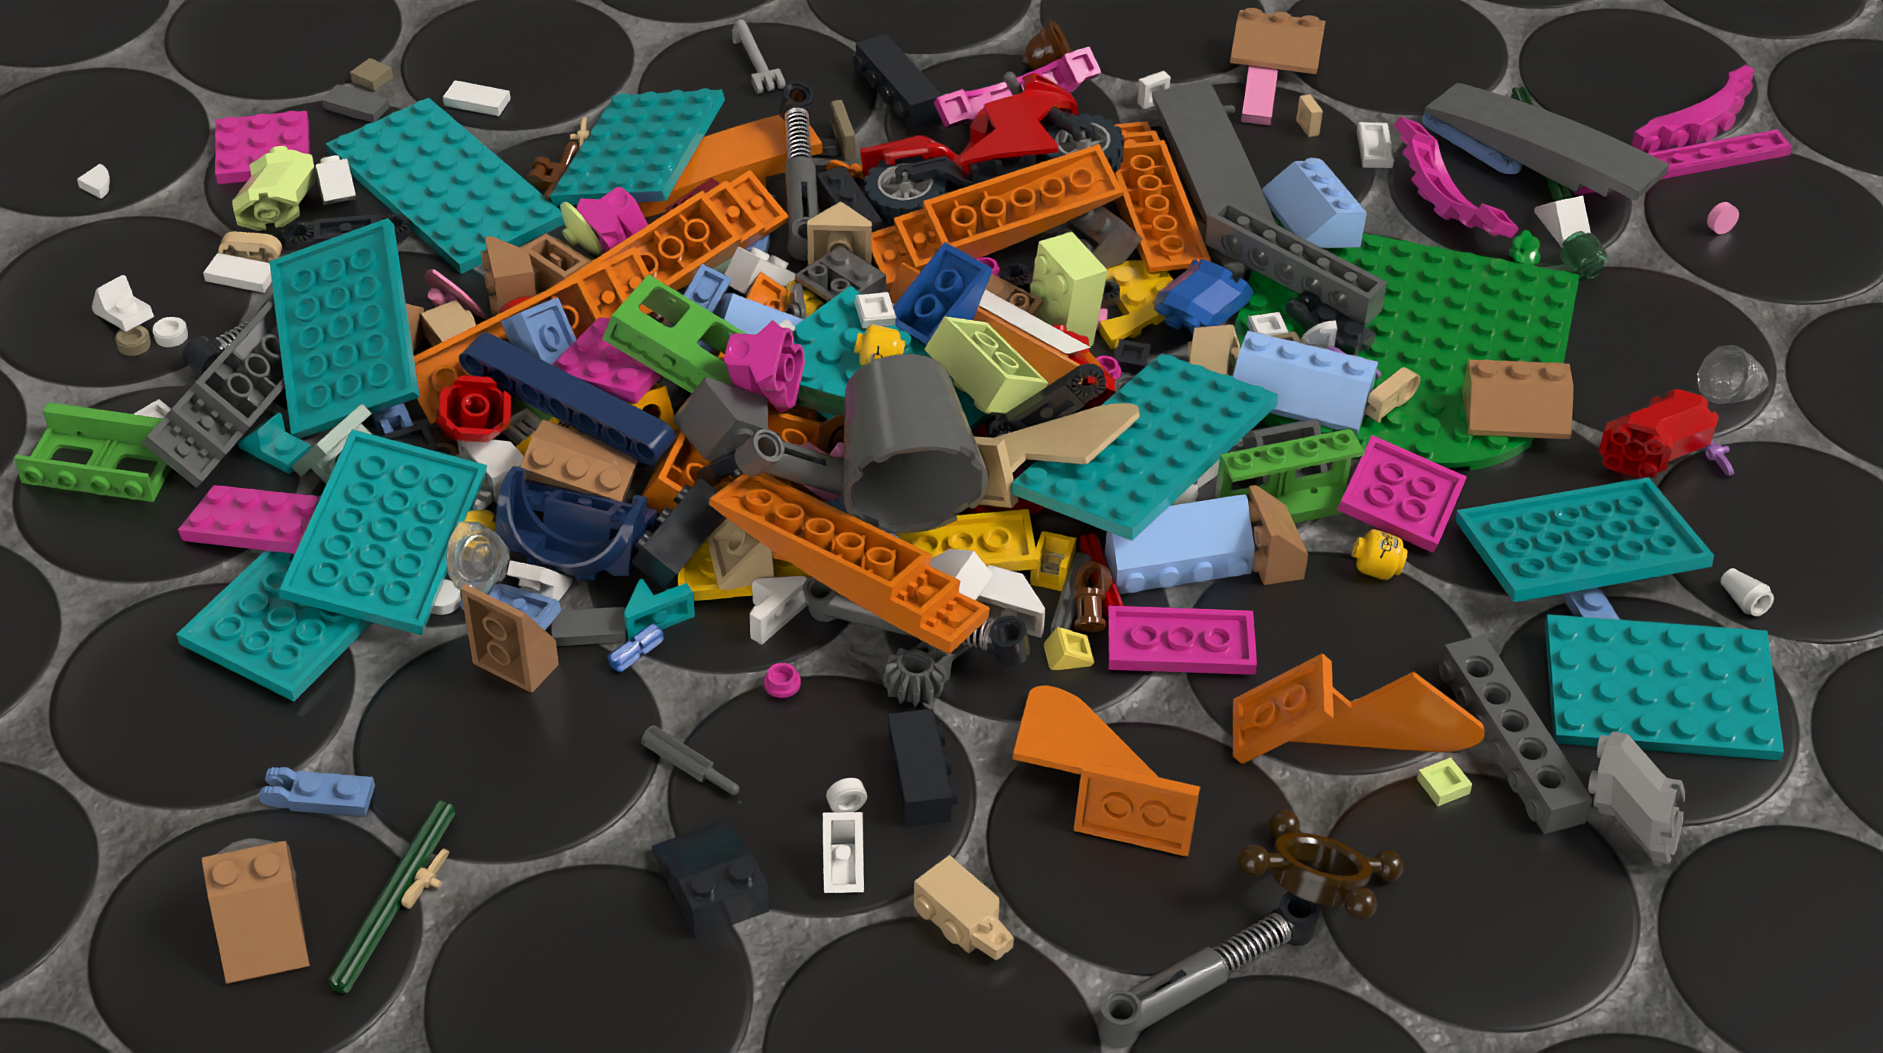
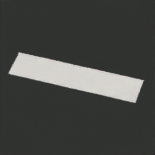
[979,290,1090,354]

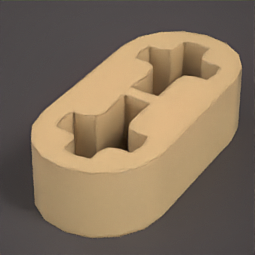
[219,232,282,263]

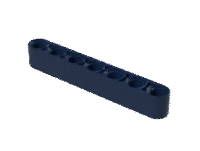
[459,332,676,465]

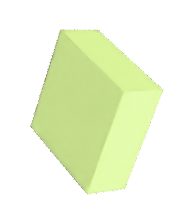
[1417,758,1472,806]

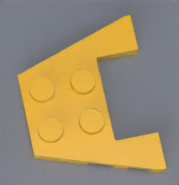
[1099,260,1174,349]

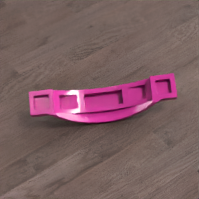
[934,47,1101,129]
[1631,65,1755,153]
[1394,116,1519,238]

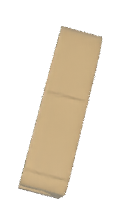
[1365,367,1420,423]

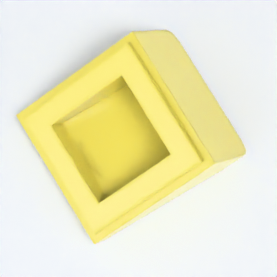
[1044,627,1094,670]

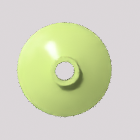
[560,202,602,256]

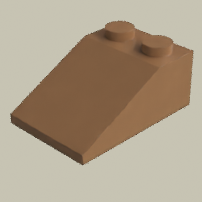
[461,584,559,693]
[202,841,310,984]

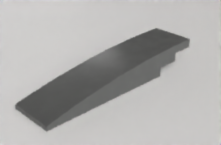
[1152,79,1276,257]
[1424,82,1669,201]
[141,296,285,488]

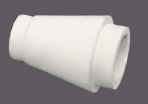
[1721,568,1774,616]

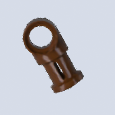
[1073,561,1112,633]

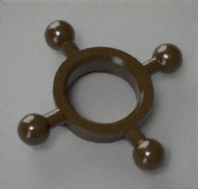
[1237,810,1404,920]

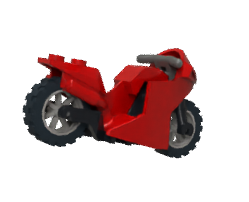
[860,72,1124,226]

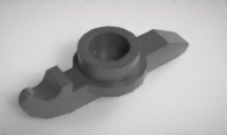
[785,283,807,319]

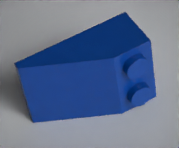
[893,242,993,347]

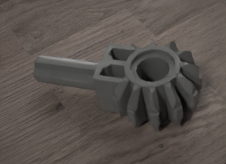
[882,641,972,707]

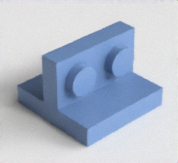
[501,297,576,365]

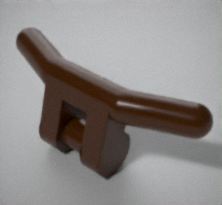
[526,141,578,202]

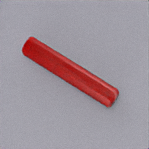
[1079,533,1124,618]

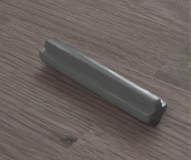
[1051,552,1091,634]

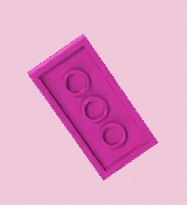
[178,485,321,554]
[1107,606,1257,675]

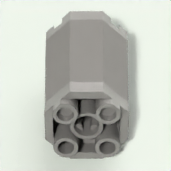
[1588,732,1685,864]

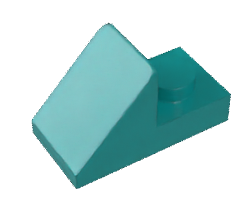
[238,412,312,474]
[624,578,695,642]

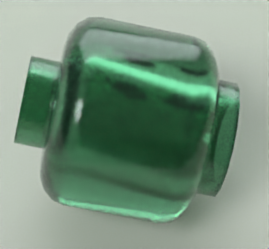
[1560,231,1608,279]

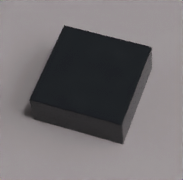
[1114,339,1151,374]

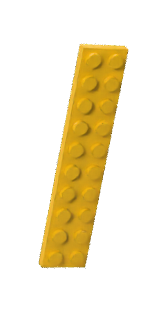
[678,509,1037,601]

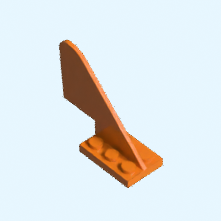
[1233,653,1485,764]
[1012,686,1200,857]

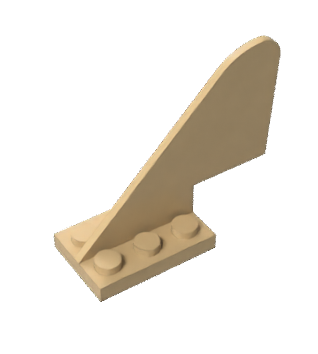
[974,403,1140,508]

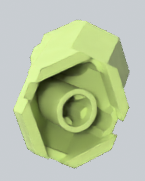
[232,146,316,231]

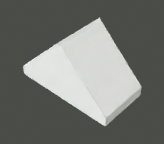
[1534,196,1592,249]

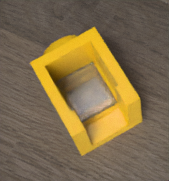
[1030,531,1076,591]

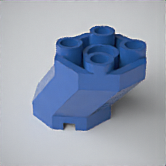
[1153,259,1254,335]

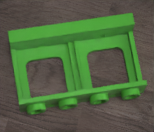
[602,274,746,393]
[14,402,172,502]
[1215,428,1365,523]

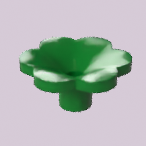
[1509,230,1540,265]

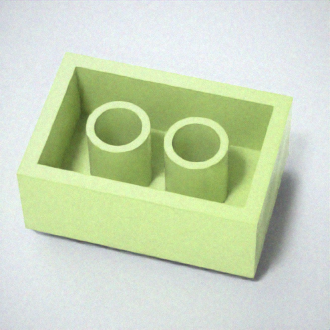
[1030,232,1108,346]
[924,316,1049,414]

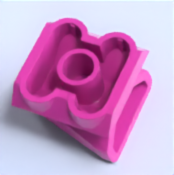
[576,187,648,257]
[724,320,805,413]

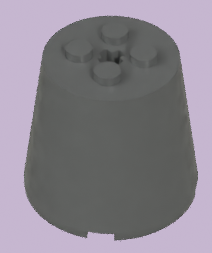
[843,354,989,534]

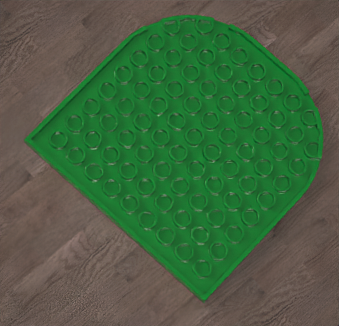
[1234,216,1579,471]

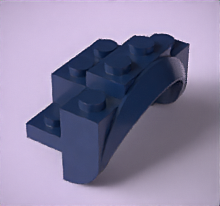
[495,466,658,581]

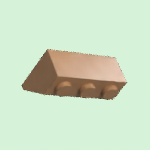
[1230,8,1325,74]
[1462,359,1574,439]
[520,420,639,502]

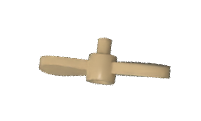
[570,117,590,149]
[401,849,449,909]

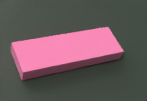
[1241,65,1278,126]

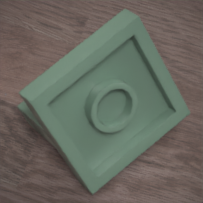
[292,404,372,484]

